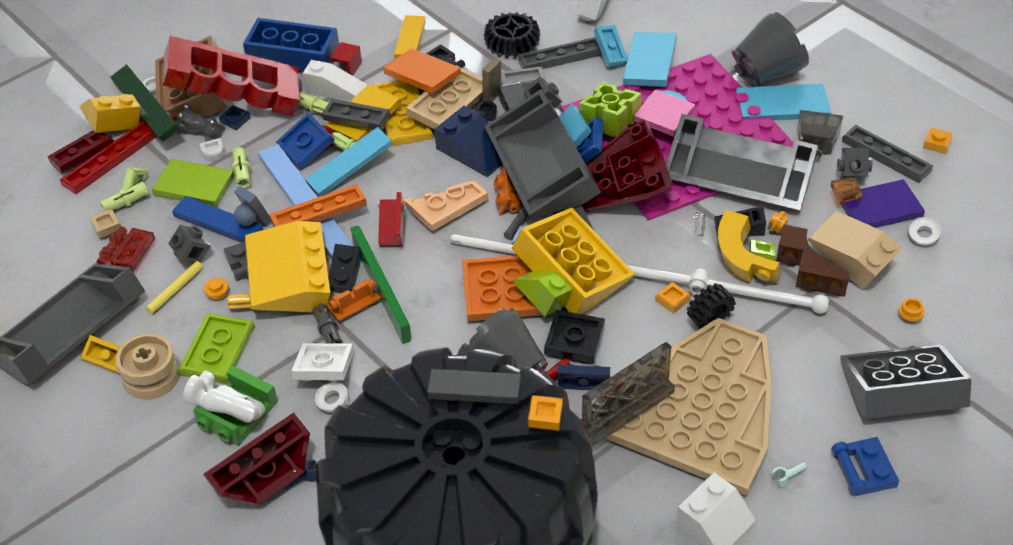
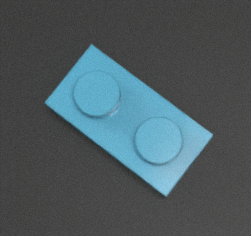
[593,25,628,67]

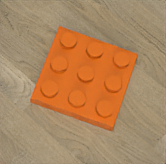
[462,255,542,322]

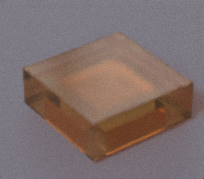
[830,177,862,203]

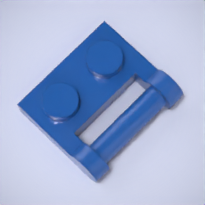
[831,437,899,496]

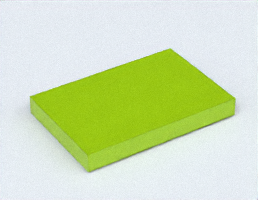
[152,159,235,207]
[178,313,255,384]

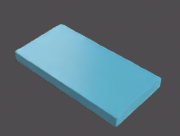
[623,32,677,87]
[736,84,831,121]

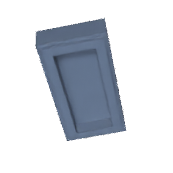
[234,186,271,227]

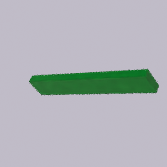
[351,226,411,344]

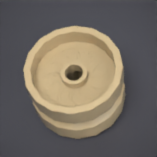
[115,333,180,400]

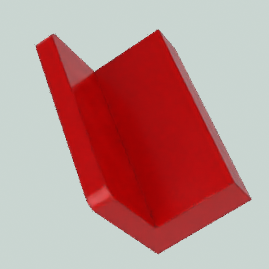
[378,192,404,247]

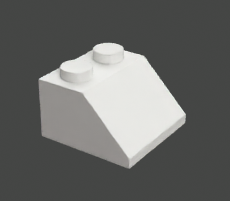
[676,473,756,545]

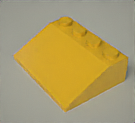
[512,207,635,314]
[245,221,330,313]

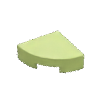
[122,168,148,190]

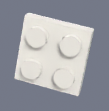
[291,343,353,382]

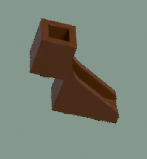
[776,224,849,297]

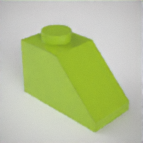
[513,271,573,317]

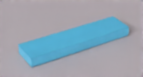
[305,127,392,197]

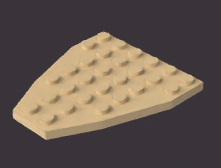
[596,318,772,496]

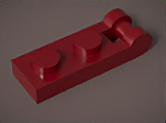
[47,130,114,173]

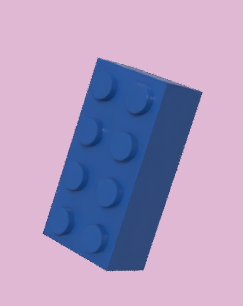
[243,18,339,71]

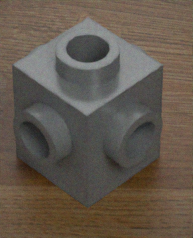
[523,76,562,108]
[837,148,872,181]
[168,224,211,263]

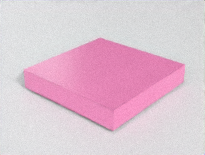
[634,89,695,137]

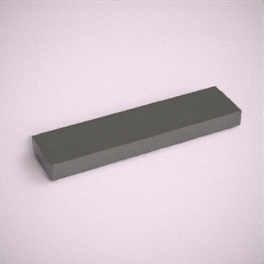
[518,37,602,69]
[842,125,933,183]

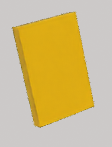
[325,84,402,141]

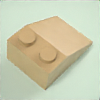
[808,211,902,290]

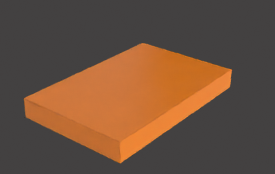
[383,48,461,94]

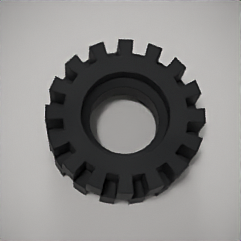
[687,283,736,329]

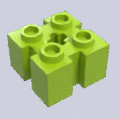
[579,82,641,137]

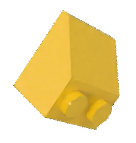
[80,94,141,133]

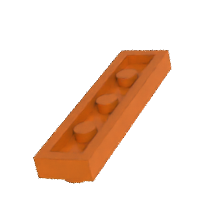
[269,184,367,227]

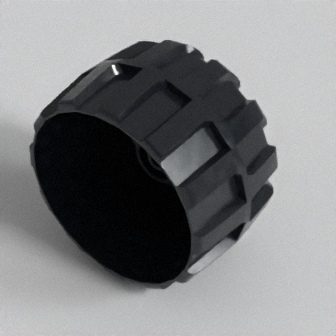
[316,347,598,545]

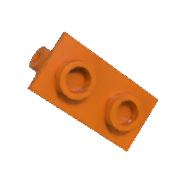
[494,167,521,215]
[327,279,381,322]

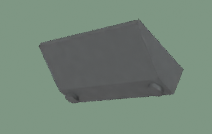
[484,89,601,218]
[666,114,818,212]
[0,263,145,385]

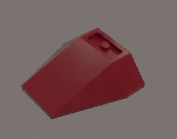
[582,120,673,212]

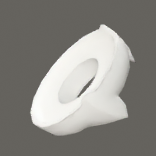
[909,218,942,246]
[315,381,349,413]

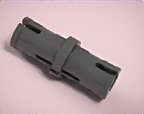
[312,304,343,344]

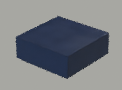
[219,105,251,131]

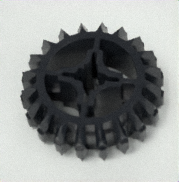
[484,11,540,59]

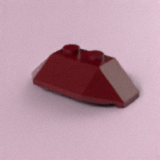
[203,412,310,506]

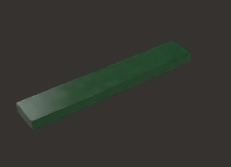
[110,64,180,142]

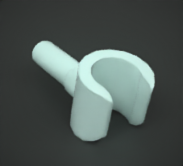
[772,463,807,488]

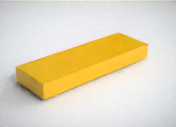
[394,15,426,59]

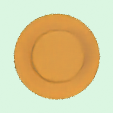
[768,211,789,234]
[204,278,229,301]
[899,298,925,322]

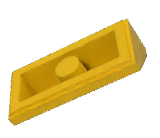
[80,335,121,373]

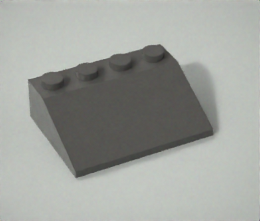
[841,344,971,420]

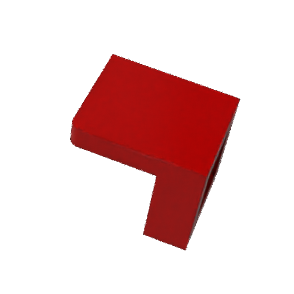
[331,42,362,76]

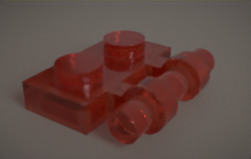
[96,227,155,272]

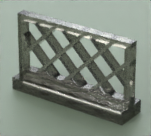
[581,342,675,446]

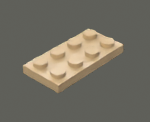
[406,65,482,129]

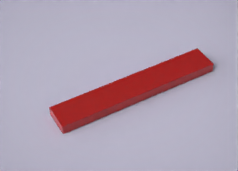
[60,116,177,195]

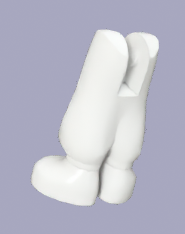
[183,370,265,423]

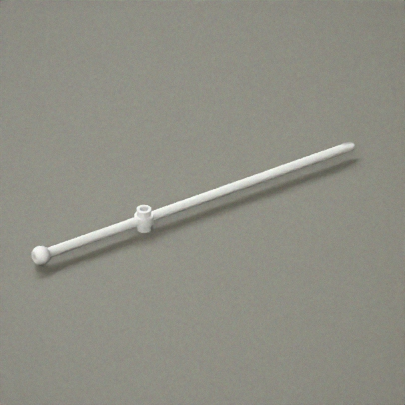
[450,234,829,314]

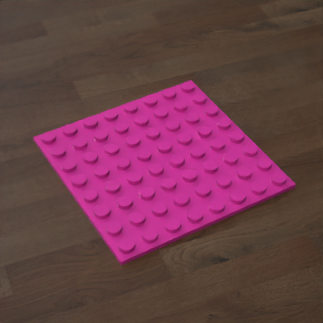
[561,54,794,221]

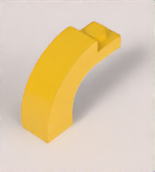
[718,210,781,283]

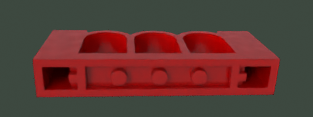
[163,35,299,116]

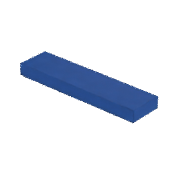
[172,196,263,242]

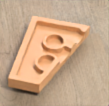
[404,180,488,232]

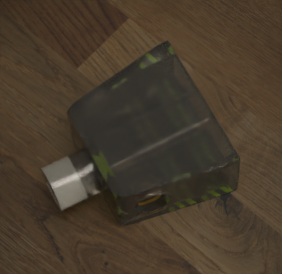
[797,110,843,159]

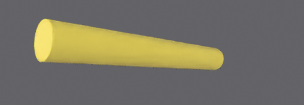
[145,261,203,314]

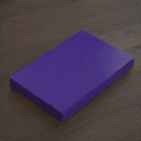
[838,179,925,228]

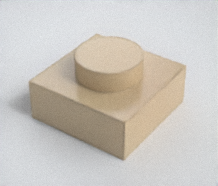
[90,209,122,238]

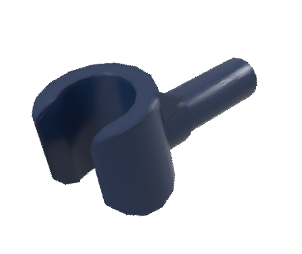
[285,460,316,490]

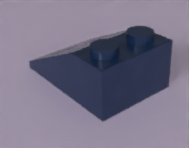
[434,105,503,178]

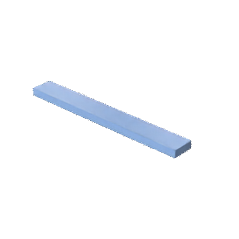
[258,144,360,262]

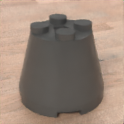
[732,12,809,87]
[457,308,548,372]

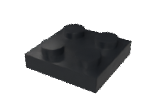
[544,310,605,363]

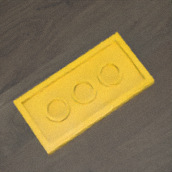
[373,80,433,147]

